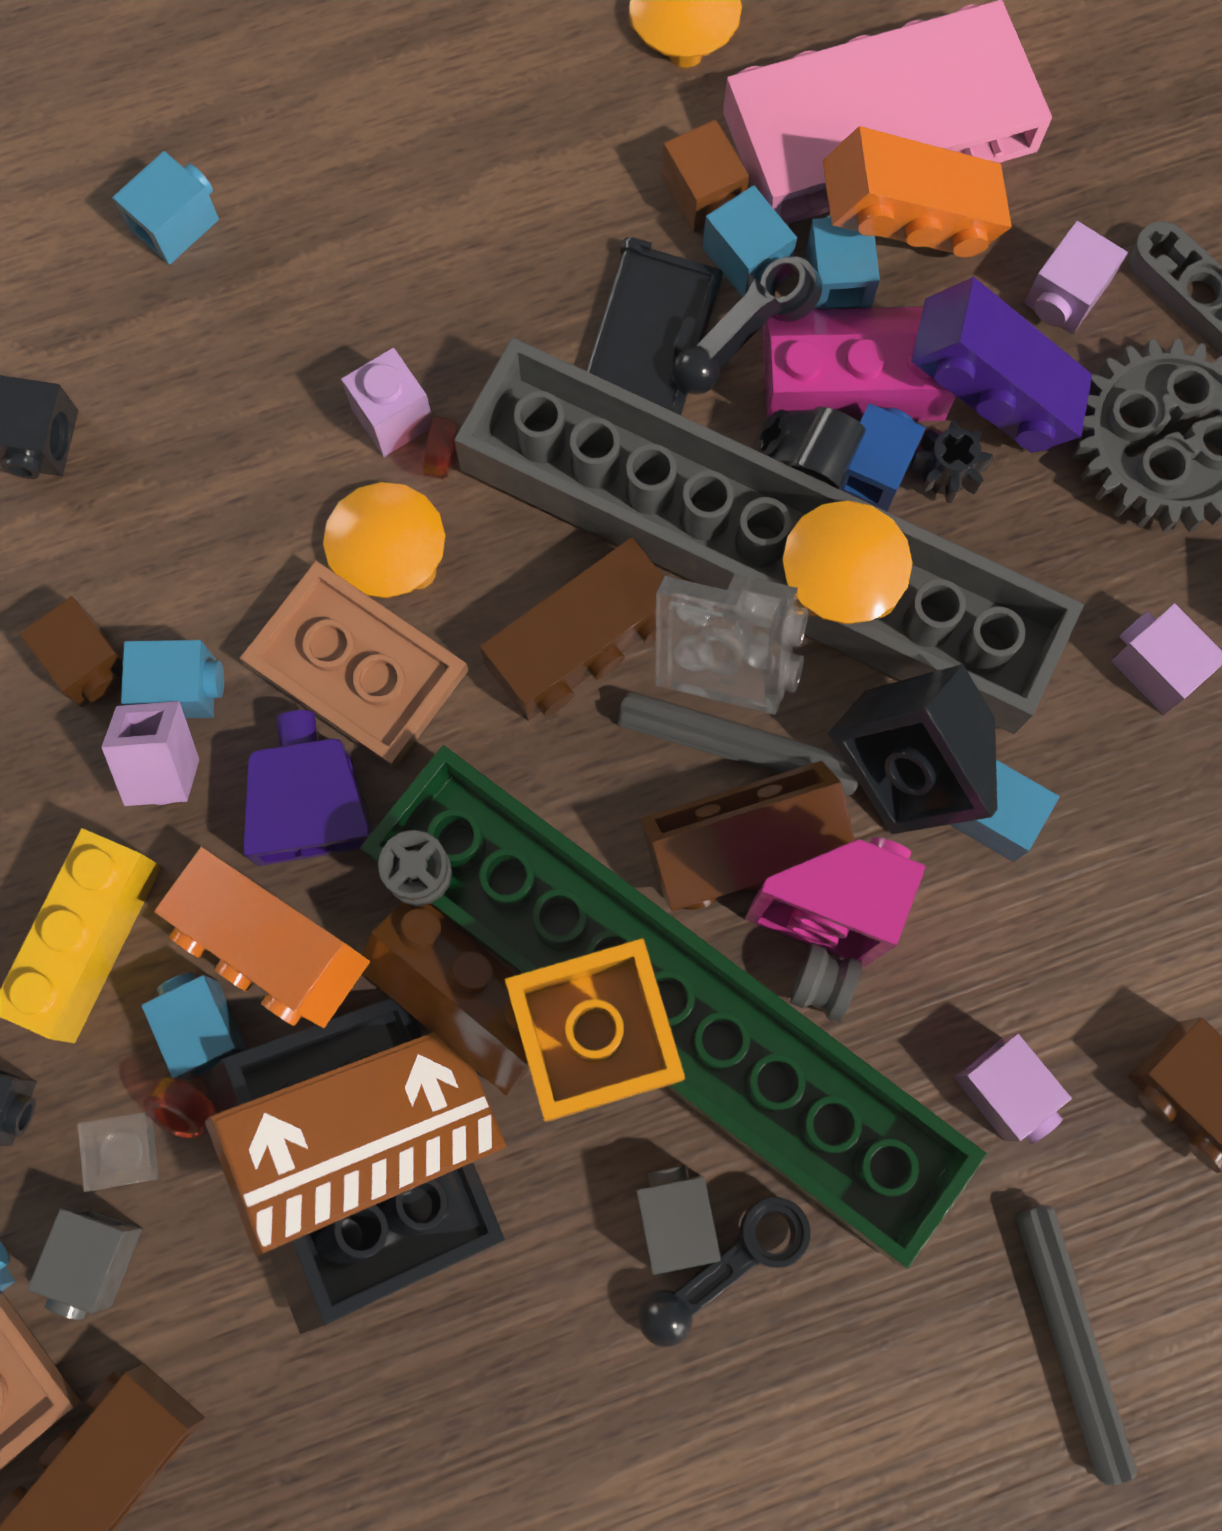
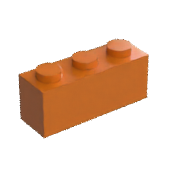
[822,126,1012,257]
[154,847,371,1028]

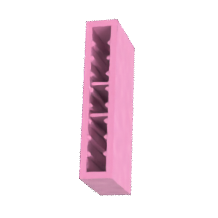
[723,0,1052,224]

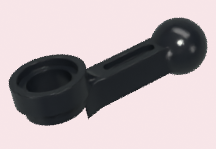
[672,256,822,395]
[638,1197,811,1347]

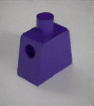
[244,710,374,866]

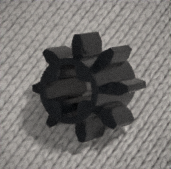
[911,420,993,503]

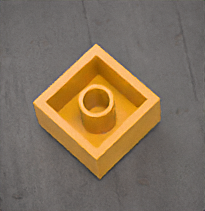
[505,939,685,1122]

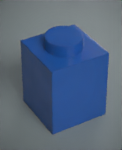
[839,403,926,512]

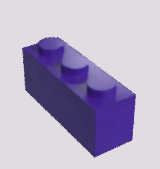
[911,277,1092,453]

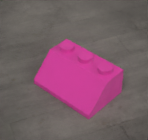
[762,307,956,422]
[744,837,926,968]

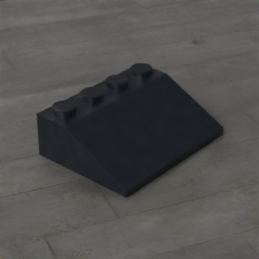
[203,998,505,1334]

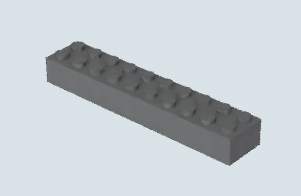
[454,337,1084,734]

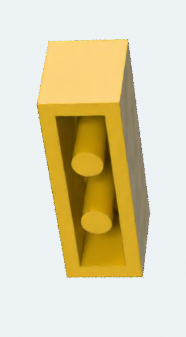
[0,828,162,1044]

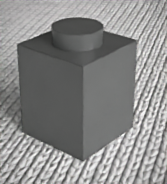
[636,1165,721,1275]
[27,1206,143,1320]

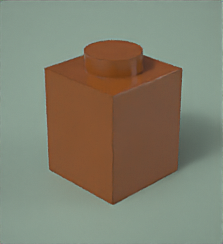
[662,119,749,232]

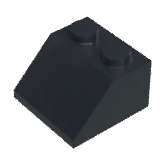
[828,664,998,835]

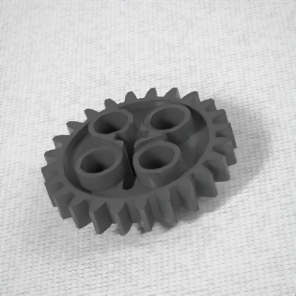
[1071,338,1222,533]

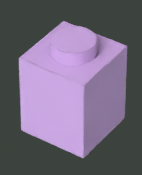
[1023,221,1128,335]
[341,347,434,457]
[1111,603,1222,715]
[101,701,199,806]
[954,1034,1072,1144]

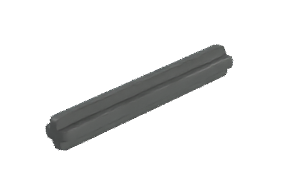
[618,692,859,795]
[1016,1205,1137,1485]

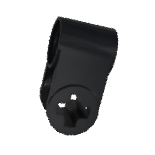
[753,406,866,489]

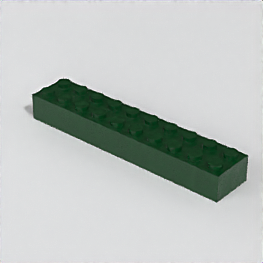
[360,744,988,1269]

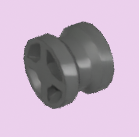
[378,830,452,906]
[790,943,862,1023]

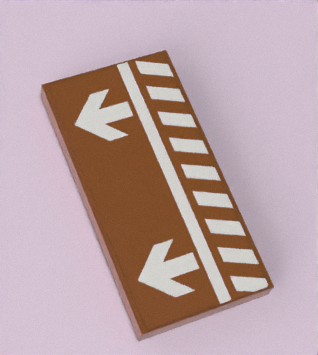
[205,1032,507,1257]

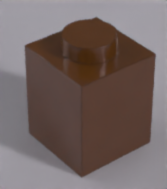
[19,596,123,708]

